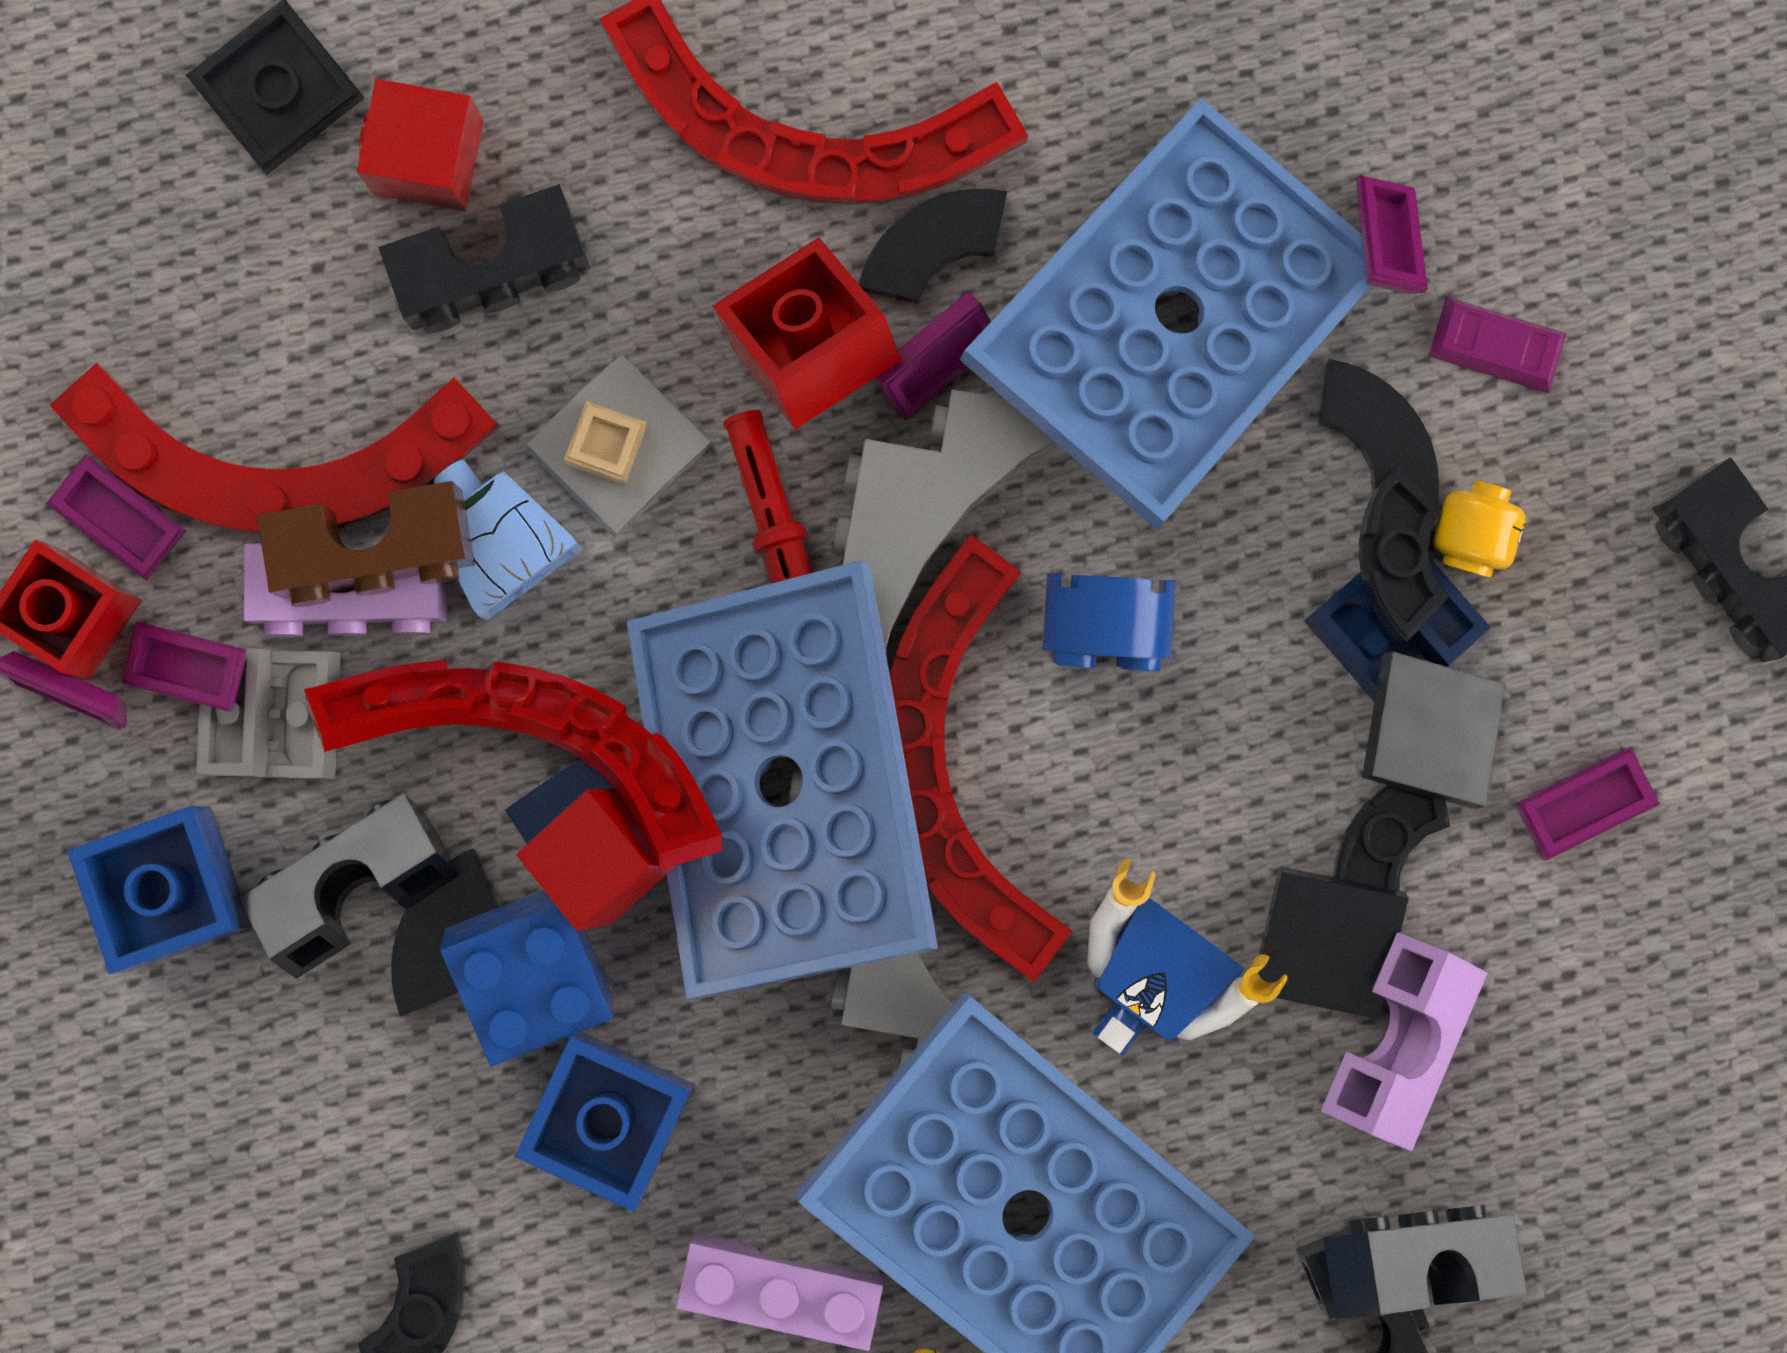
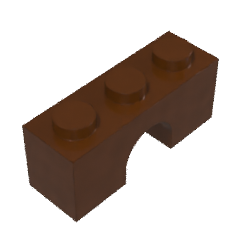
[257,481,475,607]

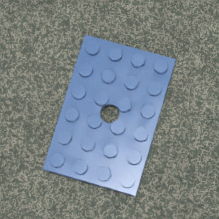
[960,98,1371,530]
[627,560,938,1000]
[794,991,1256,1353]

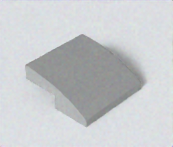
[525,354,711,538]
[196,648,341,780]

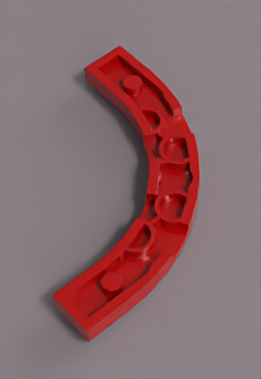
[599,0,1028,204]
[50,363,499,533]
[889,534,1072,982]
[304,660,722,870]

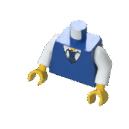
[1087,859,1287,1056]

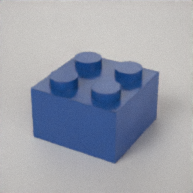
[67,806,252,975]
[440,890,613,1067]
[515,1032,695,1212]

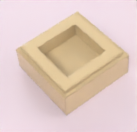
[564,401,647,485]

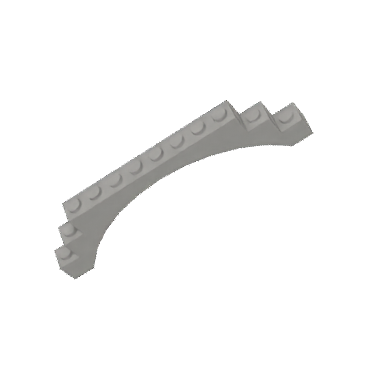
[789,389,1059,1069]

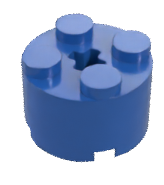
[1042,573,1176,671]

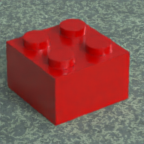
[712,237,902,430]

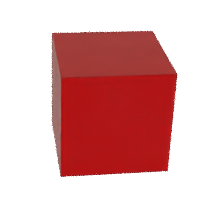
[357,78,484,211]
[0,539,142,680]
[516,789,677,931]

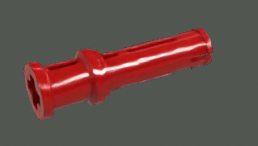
[723,410,813,584]

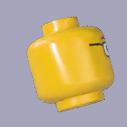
[1432,480,1526,578]

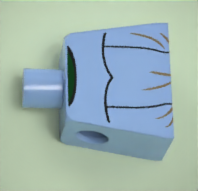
[433,460,583,621]

